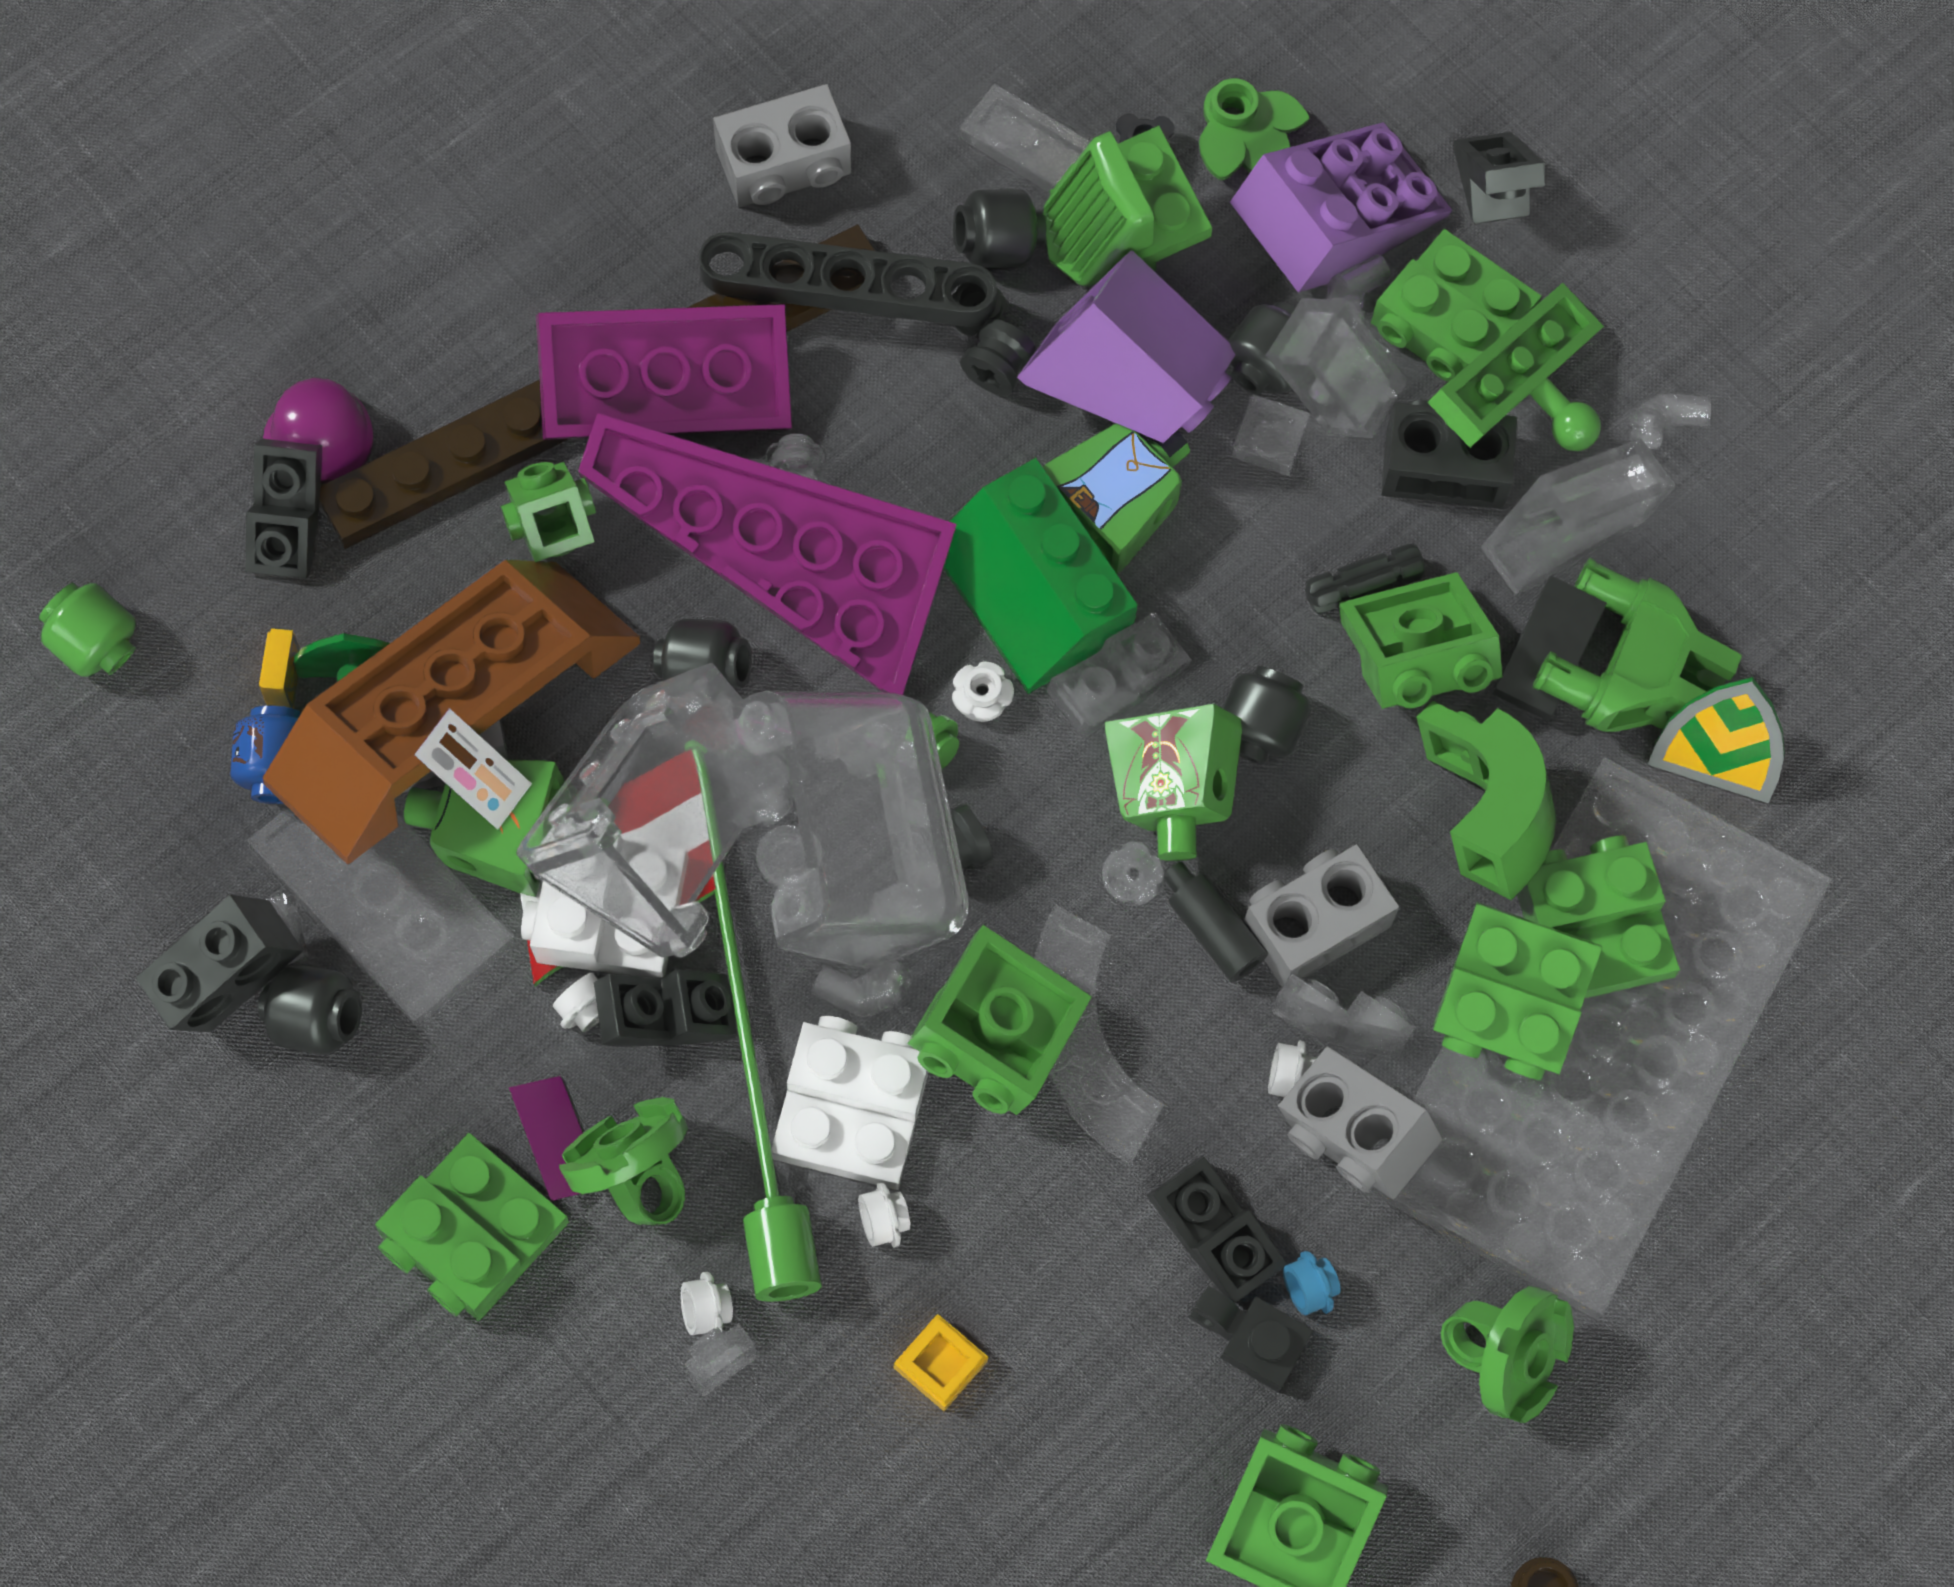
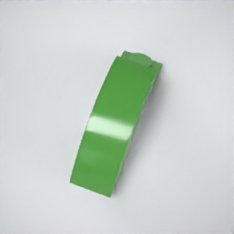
[1417,701,1556,900]

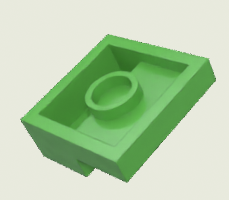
[1371,229,1542,382]
[1339,572,1503,709]
[1517,835,1680,999]
[1433,902,1603,1081]
[907,925,1092,1115]
[375,1133,569,1321]
[1206,1424,1388,1587]

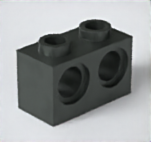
[1381,400,1518,509]
[136,895,304,1032]

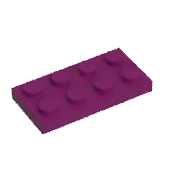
[536,305,792,440]

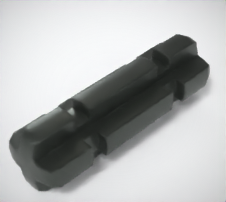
[1305,543,1426,613]

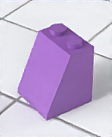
[1017,250,1235,443]

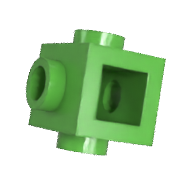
[500,462,596,562]

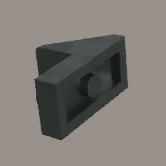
[1454,132,1545,224]

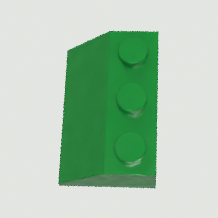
[943,458,1138,694]

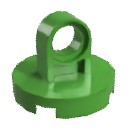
[559,1097,689,1225]
[1441,1286,1574,1423]

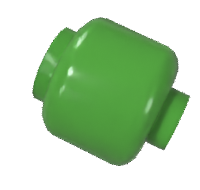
[39,583,136,677]

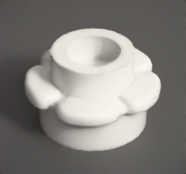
[952,661,1014,722]
[553,973,599,1032]
[1268,1040,1317,1097]
[858,1183,910,1248]
[680,1272,733,1338]

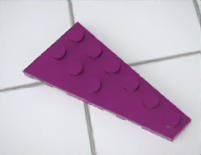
[578,413,957,705]

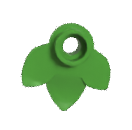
[1199,78,1309,180]

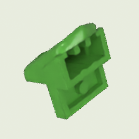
[1043,126,1212,287]

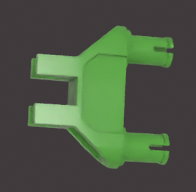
[1532,558,1742,732]

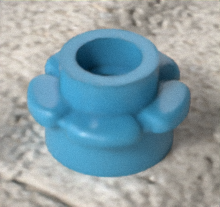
[1283,1251,1341,1315]

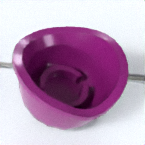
[263,378,373,483]

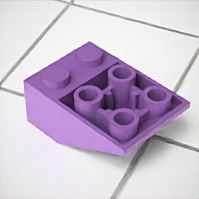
[1230,122,1452,293]

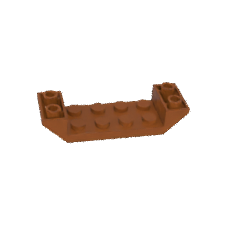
[263,560,641,865]

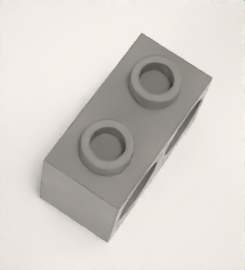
[713,84,851,208]
[1244,844,1399,990]
[1278,1046,1443,1200]

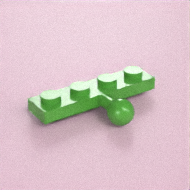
[1428,283,1604,451]

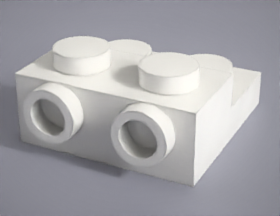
[521,825,687,978]
[771,1016,929,1190]

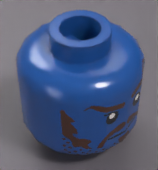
[230,705,301,804]

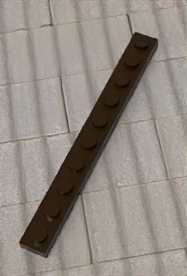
[319,224,875,549]

